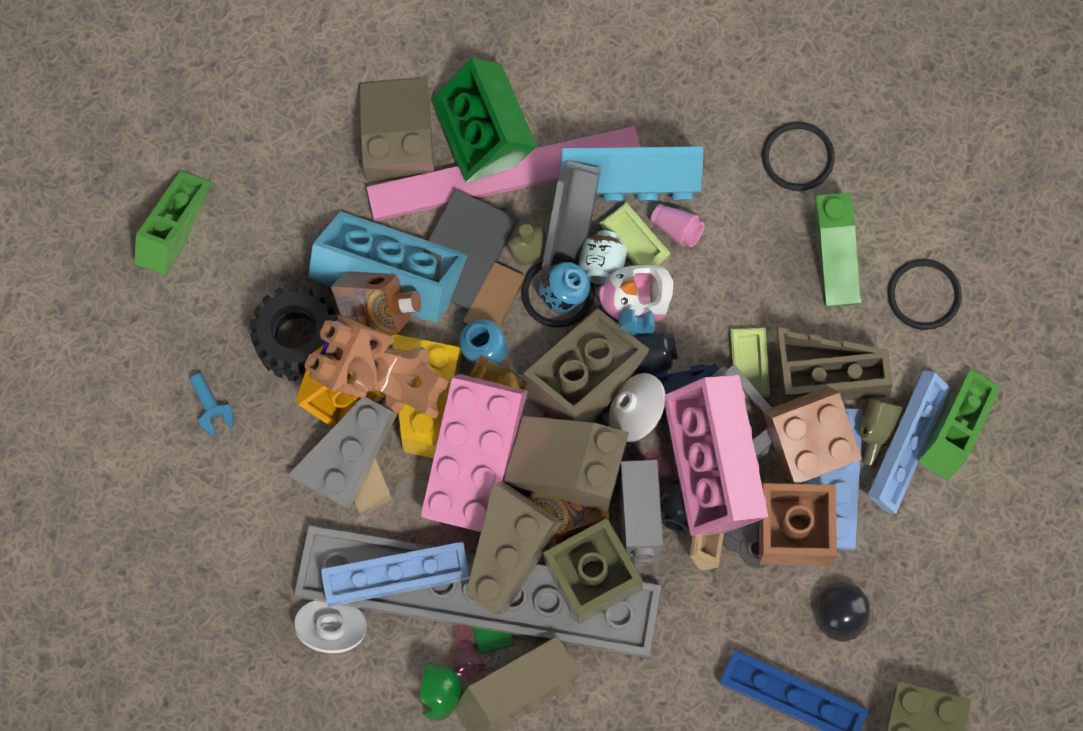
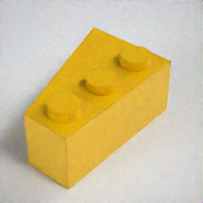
[392,334,462,459]

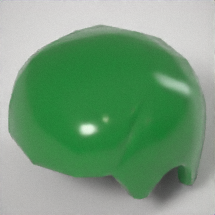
[420,662,462,721]

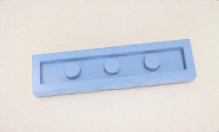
[868,370,951,514]
[321,542,470,607]

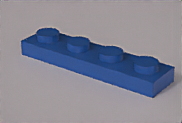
[720,650,869,731]

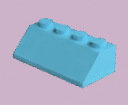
[560,146,703,202]
[308,211,468,323]

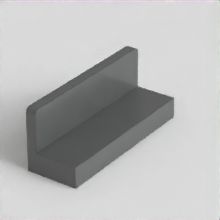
[542,160,601,270]

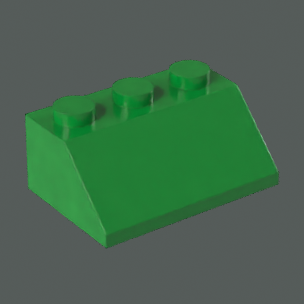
[431,58,537,183]

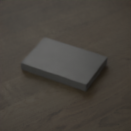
[423,189,518,311]

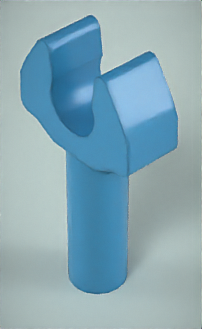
[619,309,655,336]
[190,373,234,437]

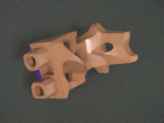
[304,315,450,418]

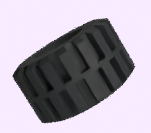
[250,285,337,381]

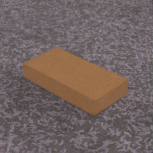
[463,262,525,328]

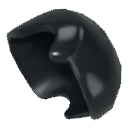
[816,582,870,642]

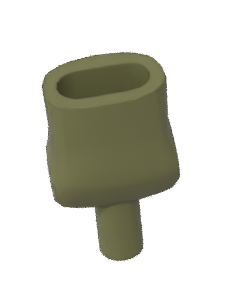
[507,224,547,265]
[859,398,903,467]

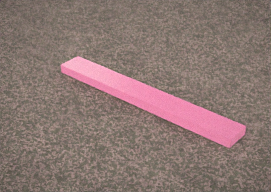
[367,126,640,222]

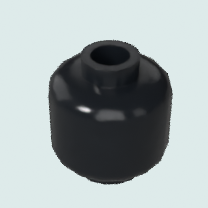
[633,326,678,374]
[660,480,689,533]

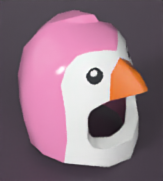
[598,265,674,322]

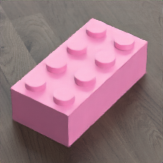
[421,374,527,532]
[665,375,768,536]

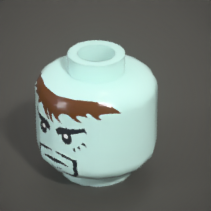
[578,230,627,285]

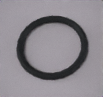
[762,122,835,191]
[521,257,595,328]
[887,259,962,330]

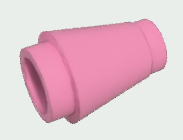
[651,204,705,247]

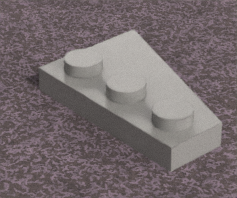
[287,397,398,508]

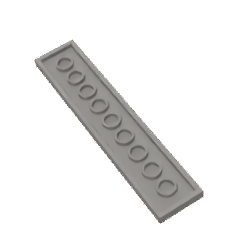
[294,526,662,658]

